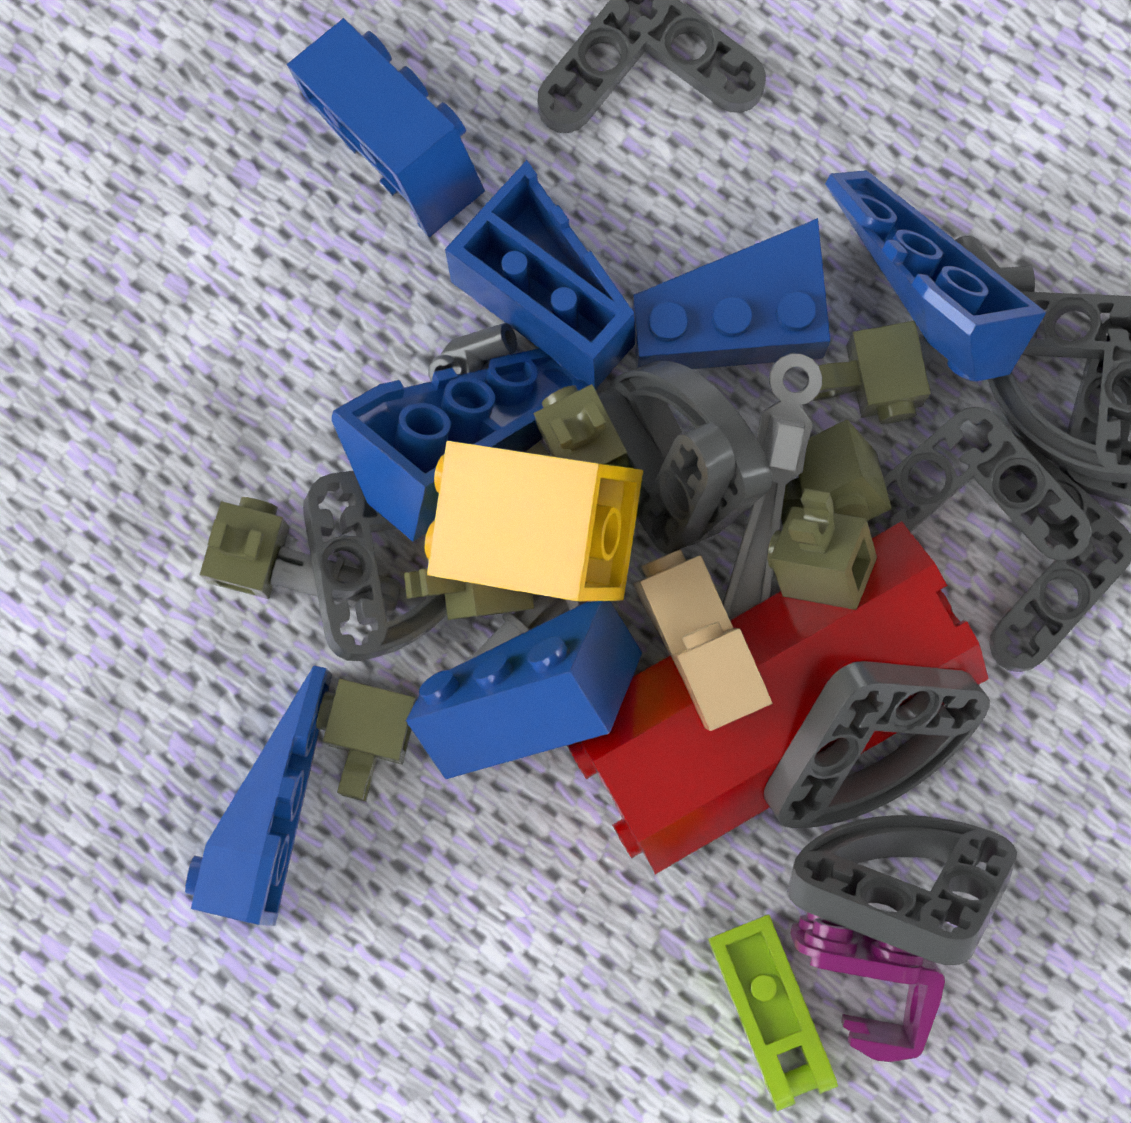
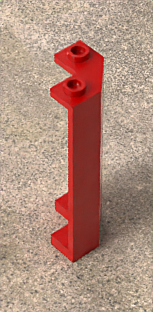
[567,521,989,875]

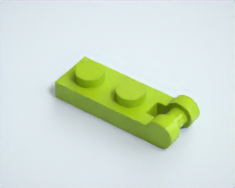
[708,914,838,1112]

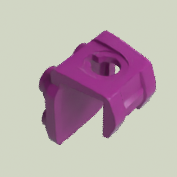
[790,912,945,1062]

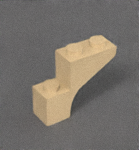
[633,549,773,731]

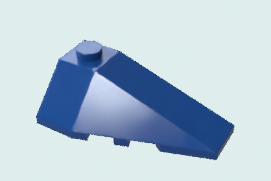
[825,170,1047,382]
[331,348,599,541]
[185,666,332,926]

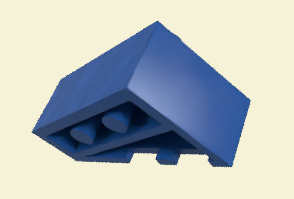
[286,18,485,238]
[445,160,635,390]
[632,218,830,369]
[406,601,642,779]

